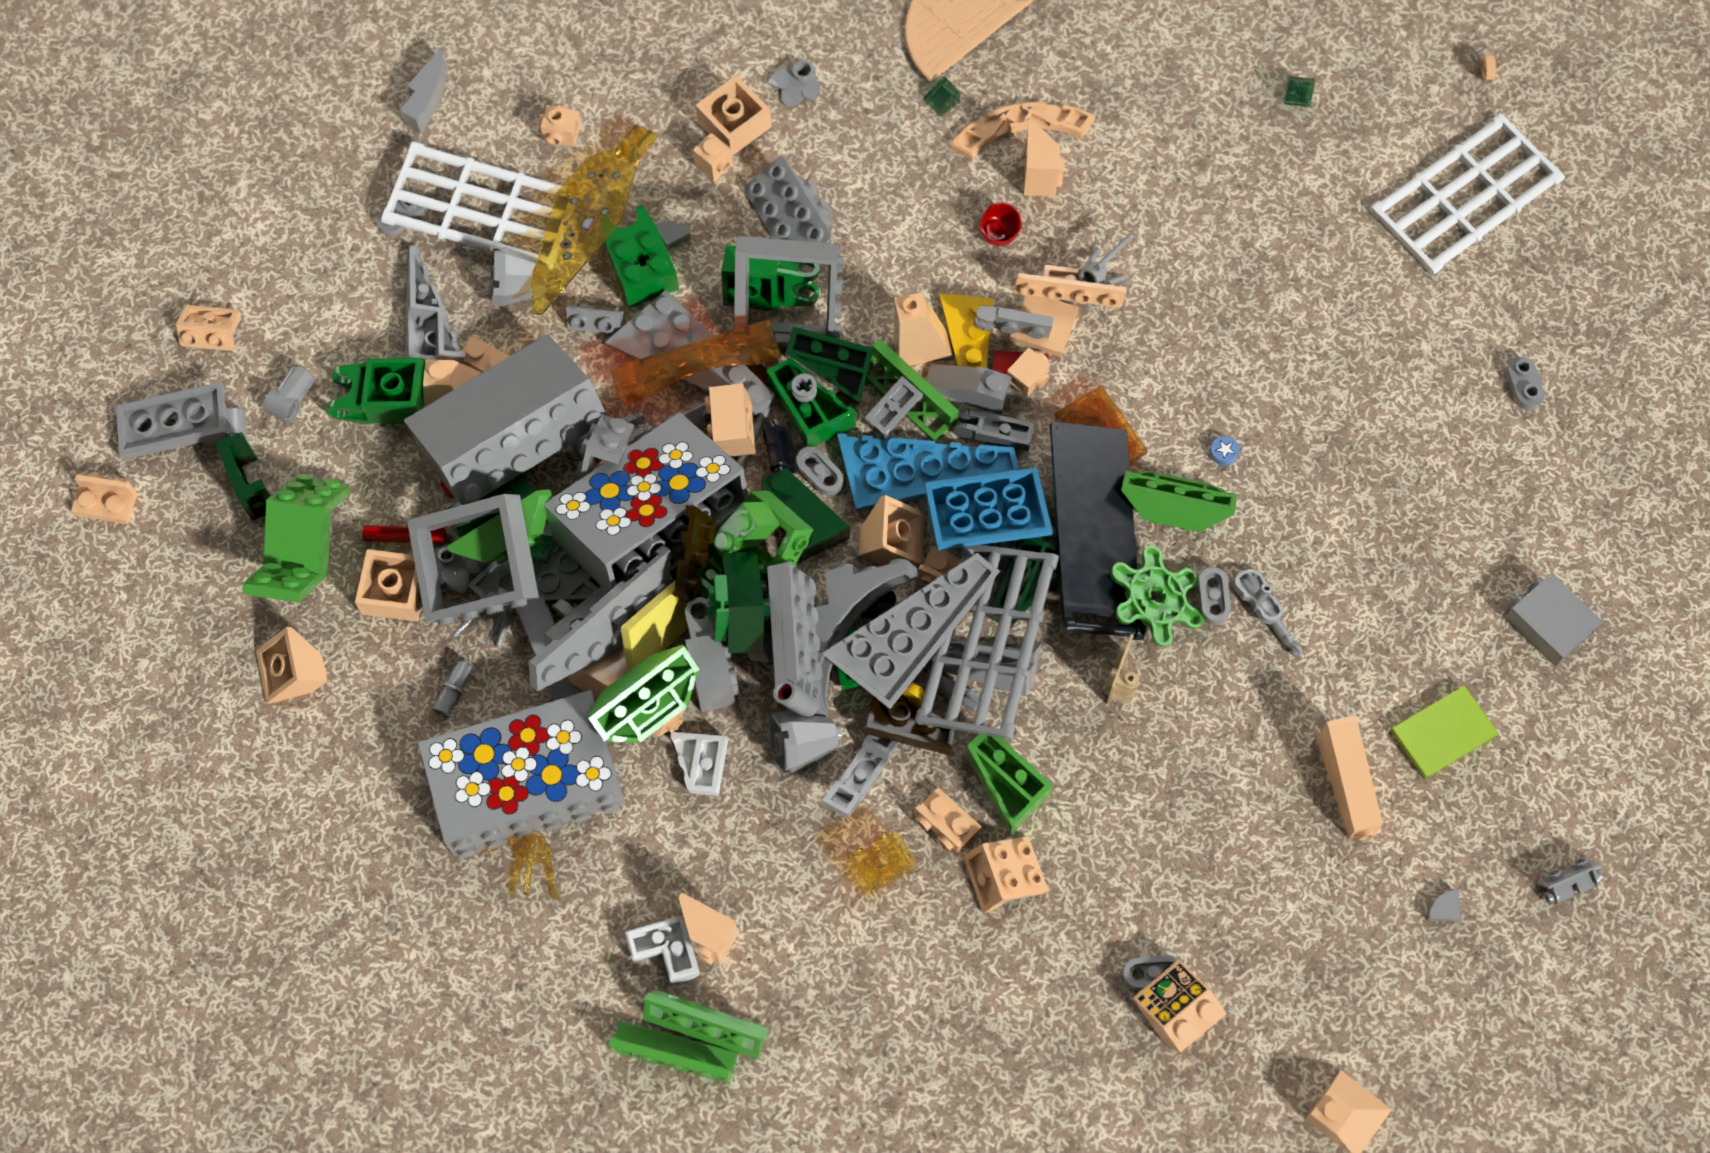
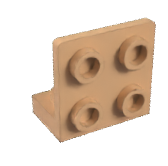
[963,837,1048,913]

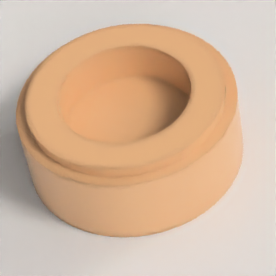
[1481,53,1496,80]

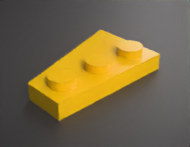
[939,293,994,368]

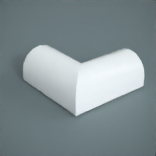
[625,915,700,983]

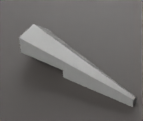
[405,245,465,363]
[925,641,1042,696]

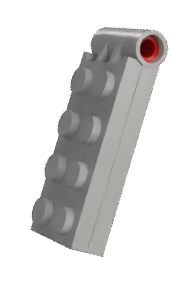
[767,562,823,717]

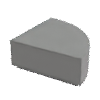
[655,221,691,250]
[1427,890,1460,922]

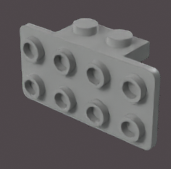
[744,156,835,243]

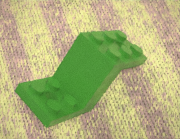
[242,474,350,603]

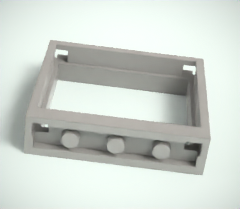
[734,236,844,347]
[407,494,539,627]

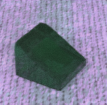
[923,76,961,117]
[530,534,554,564]

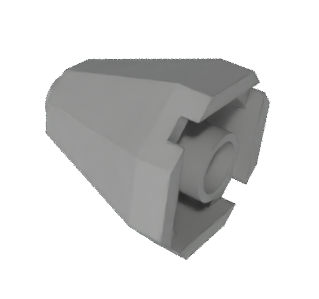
[490,246,553,306]
[768,711,842,776]

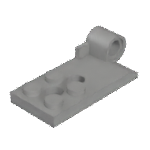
[116,382,247,460]

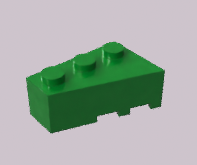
[766,358,856,447]

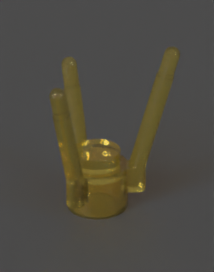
[509,835,558,901]

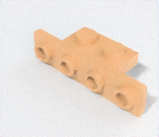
[1014,265,1126,307]

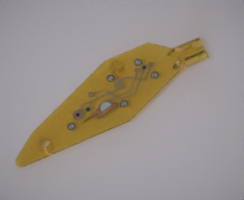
[531,124,657,315]

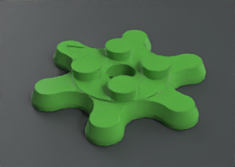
[1110,545,1204,647]

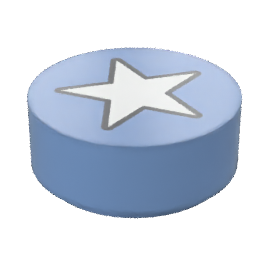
[1210,436,1239,466]

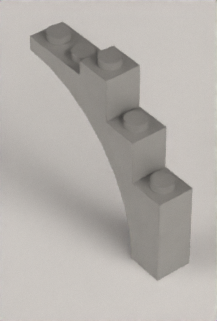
[789,559,918,717]

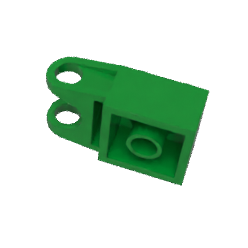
[600,204,679,307]
[721,245,820,311]
[326,358,425,424]

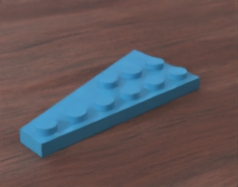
[837,433,1020,513]

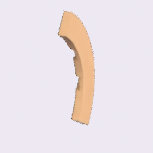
[950,102,1095,160]

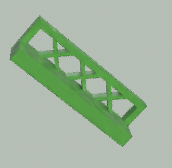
[866,339,959,442]
[643,989,769,1059]
[608,1021,738,1084]

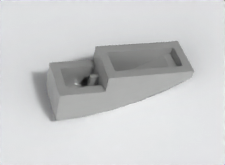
[399,49,448,134]

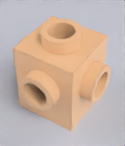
[538,105,581,147]

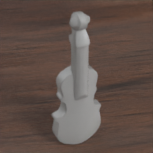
[1232,569,1303,657]

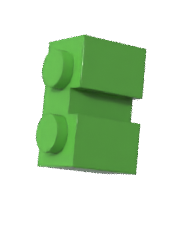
[711,502,780,558]

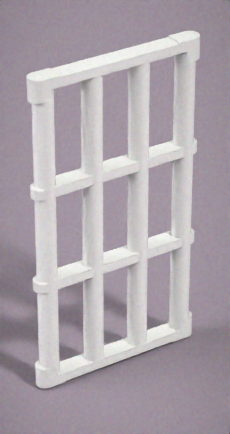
[1369,113,1565,275]
[381,141,581,271]

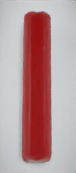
[362,525,447,544]

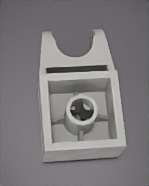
[685,598,739,712]

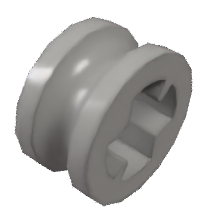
[792,374,817,402]

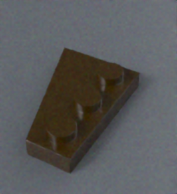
[674,505,716,603]
[864,695,955,755]

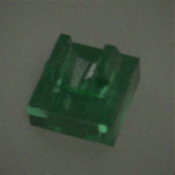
[1284,76,1315,107]

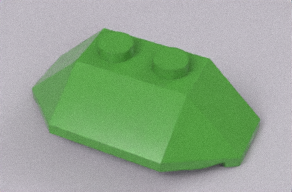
[1121,471,1237,532]
[447,489,552,564]
[587,645,699,743]

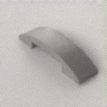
[821,735,899,818]

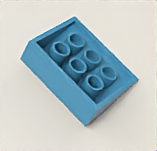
[925,468,1053,550]

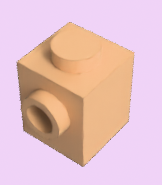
[693,133,732,181]
[1007,347,1050,397]

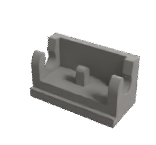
[865,376,923,439]

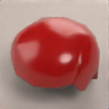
[979,202,1022,247]

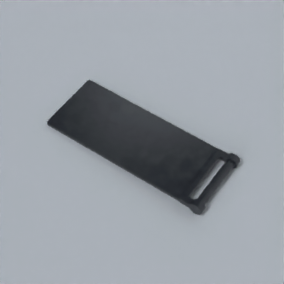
[1050,422,1145,641]

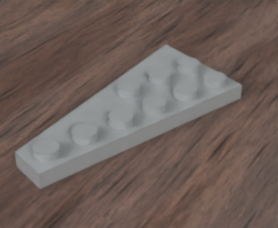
[605,290,777,417]
[529,545,671,691]
[821,553,1000,709]

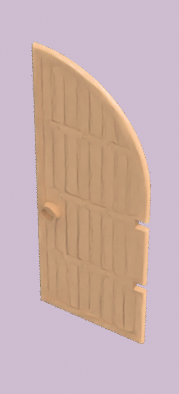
[905,0,1034,82]

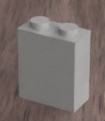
[1505,573,1603,667]

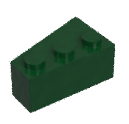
[786,326,874,405]
[761,468,850,563]
[985,537,1059,628]
[722,551,770,653]

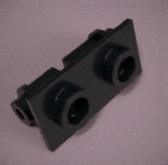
[762,420,798,474]

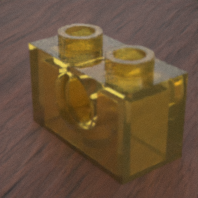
[846,831,916,898]

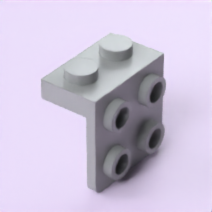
[575,415,635,480]

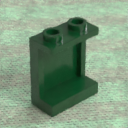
[215,432,271,521]

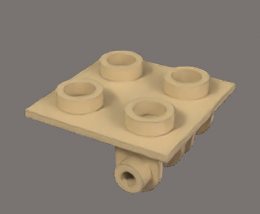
[1104,634,1139,705]

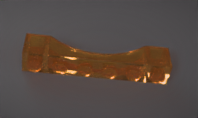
[610,319,782,405]

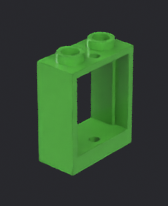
[746,491,814,575]

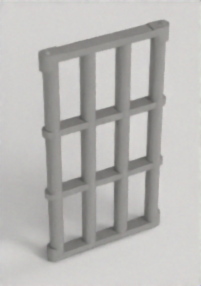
[914,545,1059,740]

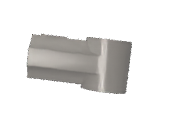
[262,366,315,423]

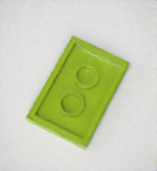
[1391,686,1499,779]

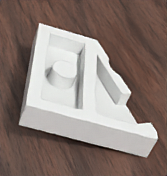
[671,732,728,796]

